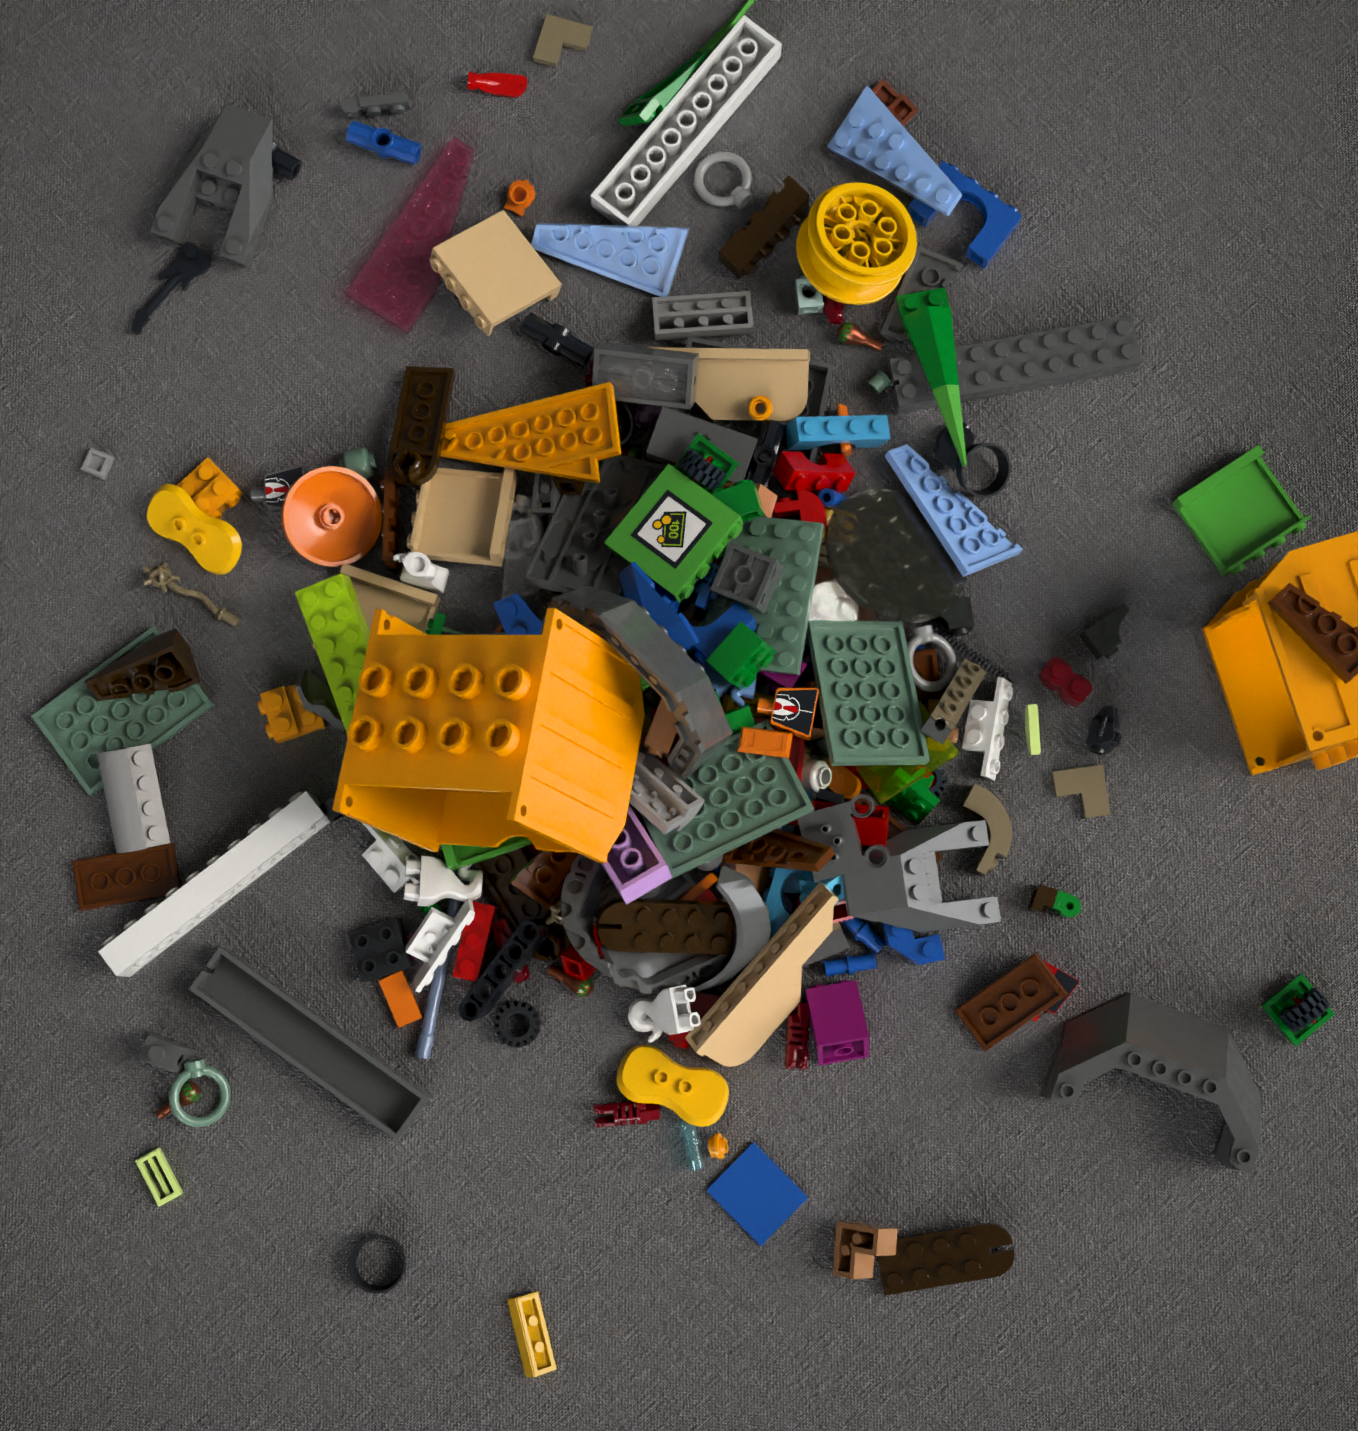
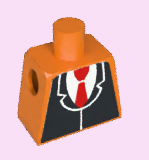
[757,688,819,741]

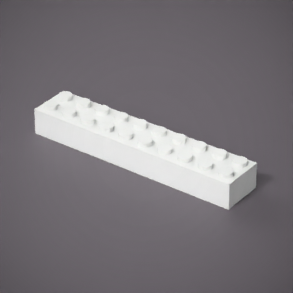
[590,15,782,226]
[98,791,330,977]

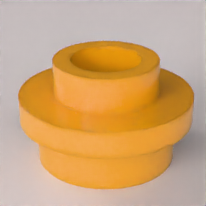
[748,395,773,421]
[708,1133,728,1159]

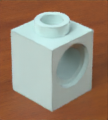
[795,275,824,315]

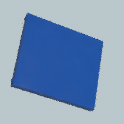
[706,1142,808,1246]

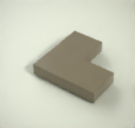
[533,14,593,67]
[1051,765,1111,819]

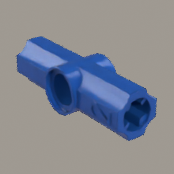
[346,121,422,166]

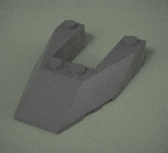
[151,104,273,268]
[842,820,1001,933]

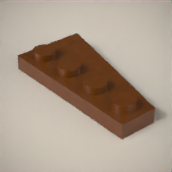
[1267,583,1358,684]
[723,829,835,872]

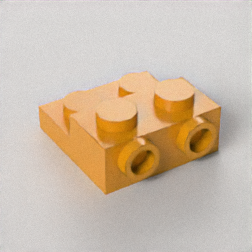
[177,457,243,519]
[258,684,326,744]

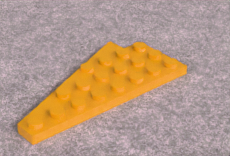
[440,382,621,483]

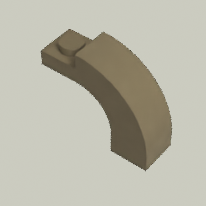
[960,783,1012,876]

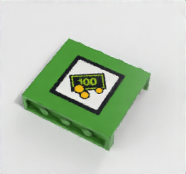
[604,464,744,603]

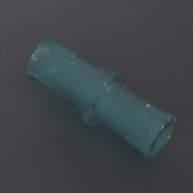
[677,1119,706,1172]

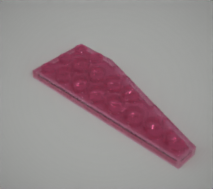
[346,136,475,334]

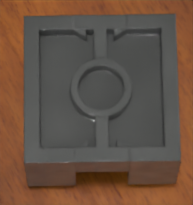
[710,542,784,614]

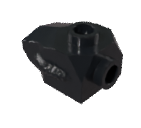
[933,423,976,471]
[1086,705,1121,755]

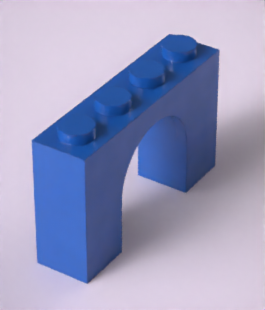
[907,160,1022,269]
[653,578,757,670]

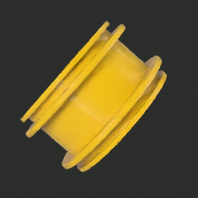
[796,182,917,305]

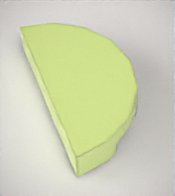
[1025,704,1041,755]

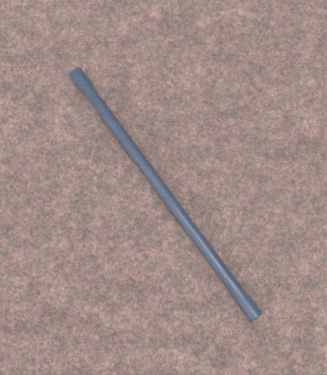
[414,868,469,1059]

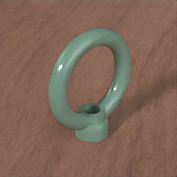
[169,1058,231,1127]

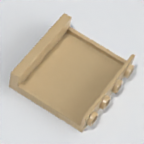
[429,210,562,336]
[407,468,518,566]
[312,563,440,656]

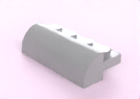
[652,291,754,341]
[629,743,705,834]
[97,744,170,853]

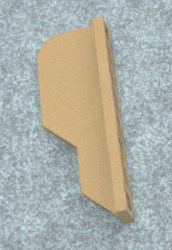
[641,347,810,421]
[685,882,839,1067]

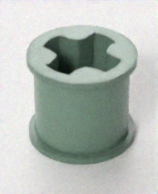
[866,370,892,396]

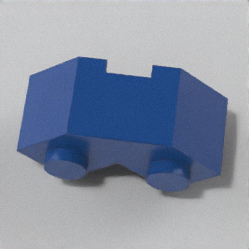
[881,923,945,965]

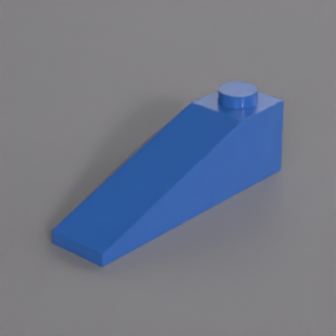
[619,562,700,652]

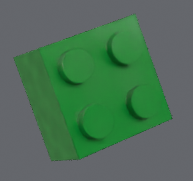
[706,621,776,690]

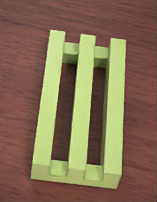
[135,1148,183,1207]

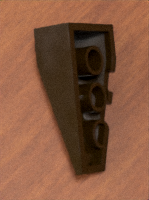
[85,628,200,701]

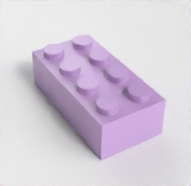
[601,806,672,905]

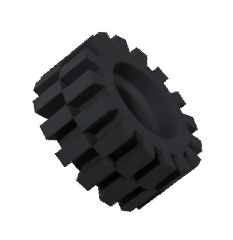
[494,1001,541,1048]

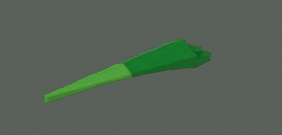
[617,0,755,127]
[896,287,967,468]

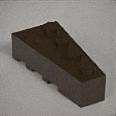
[719,175,810,280]

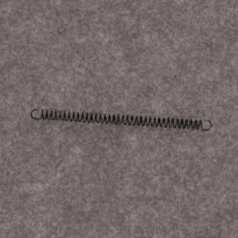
[856,576,1014,683]

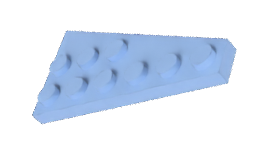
[827,86,962,216]
[531,223,690,297]
[885,444,1023,577]

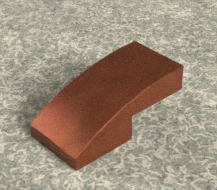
[872,79,919,126]

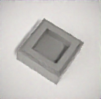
[80,447,115,480]

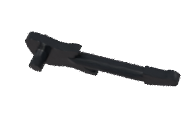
[131,242,211,335]

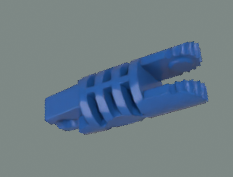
[694,558,720,611]

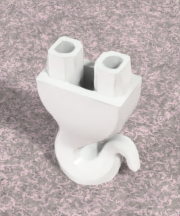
[393,552,449,594]
[404,855,483,906]
[628,985,701,1042]

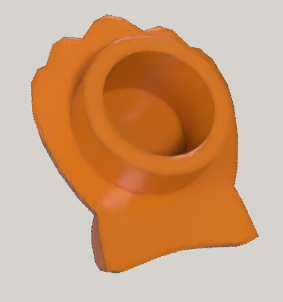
[504,180,536,216]

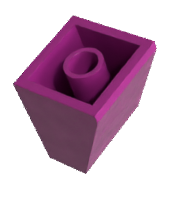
[806,980,869,1066]

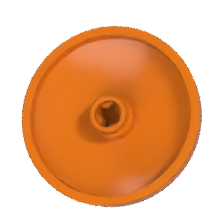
[281,466,382,567]

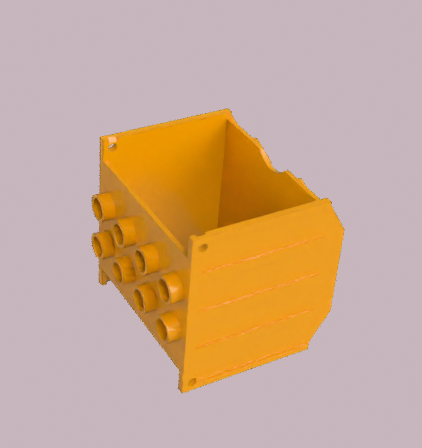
[1202,531,1358,776]
[332,608,645,863]

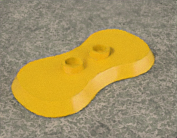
[147,484,242,575]
[616,1044,729,1127]

